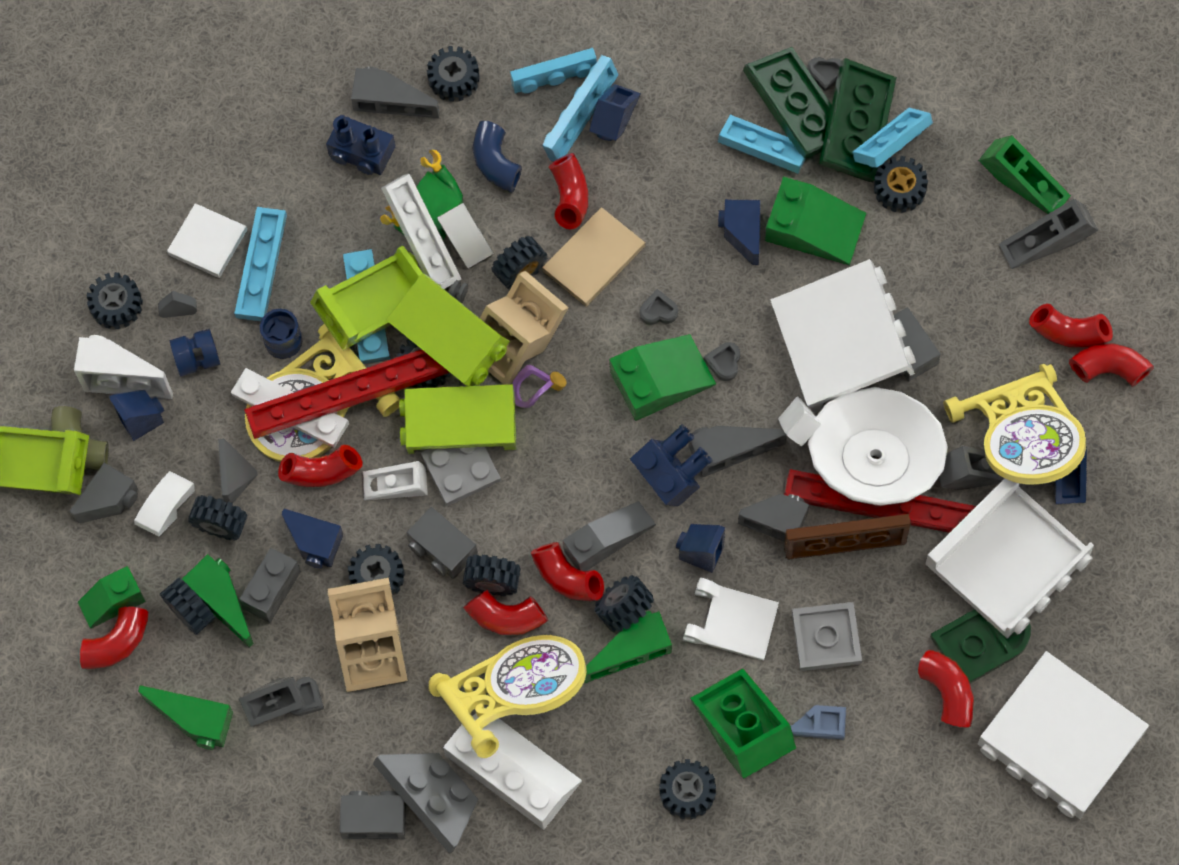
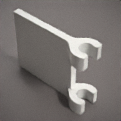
[683,578,779,661]

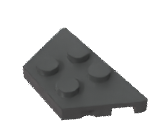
[373,753,478,854]

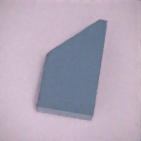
[791,705,846,740]

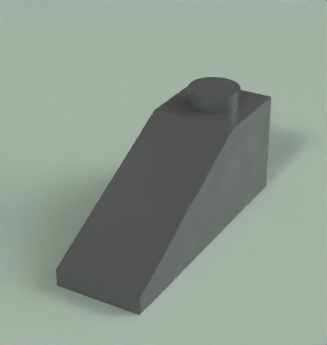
[351,67,440,118]
[999,199,1098,269]
[688,426,787,477]
[562,501,656,571]

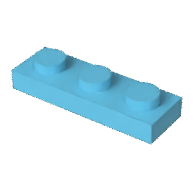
[510,48,597,93]
[853,108,933,168]
[718,115,806,174]

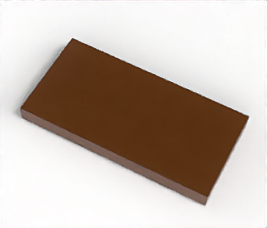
[784,514,911,560]

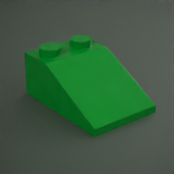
[765,176,866,266]
[609,334,716,421]
[690,668,796,779]

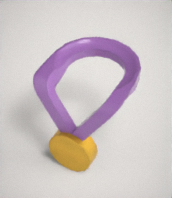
[512,365,567,408]

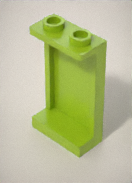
[310,246,422,350]
[386,273,510,386]
[399,384,516,454]
[0,426,89,495]

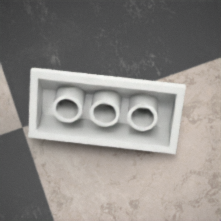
[443,714,582,830]

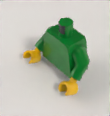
[380,150,463,240]

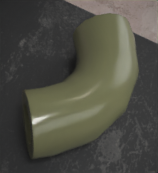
[51,406,109,471]

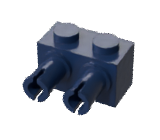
[326,115,396,175]
[630,424,713,507]

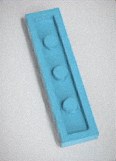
[542,55,619,162]
[234,207,287,321]
[343,249,390,364]

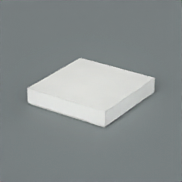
[167,203,247,278]

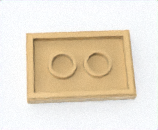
[542,207,645,307]

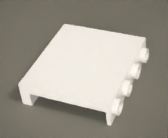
[771,259,916,413]
[926,479,1094,639]
[978,651,1149,819]

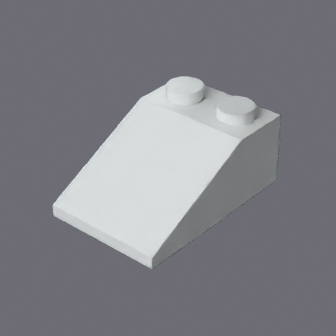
[74,335,173,399]

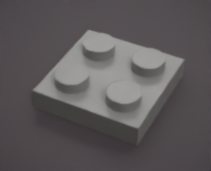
[421,447,501,506]
[792,602,862,671]

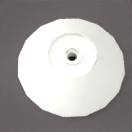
[808,387,948,506]

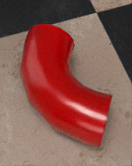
[549,153,588,230]
[1029,303,1113,348]
[1069,343,1154,387]
[278,445,363,487]
[531,542,604,601]
[463,589,549,635]
[80,607,149,669]
[918,650,974,728]

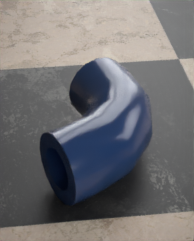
[472,121,522,193]

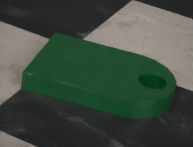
[930,609,1031,684]

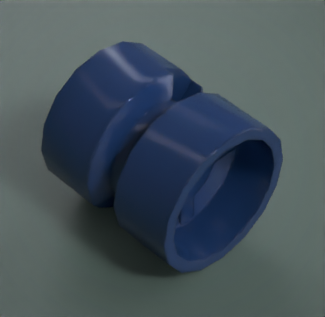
[260,308,303,359]
[169,328,221,377]

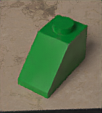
[78,566,146,629]

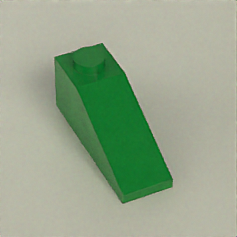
[978,135,1071,214]
[182,554,254,648]
[584,611,672,683]
[138,685,233,750]

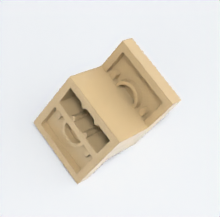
[480,271,569,385]
[328,578,408,692]

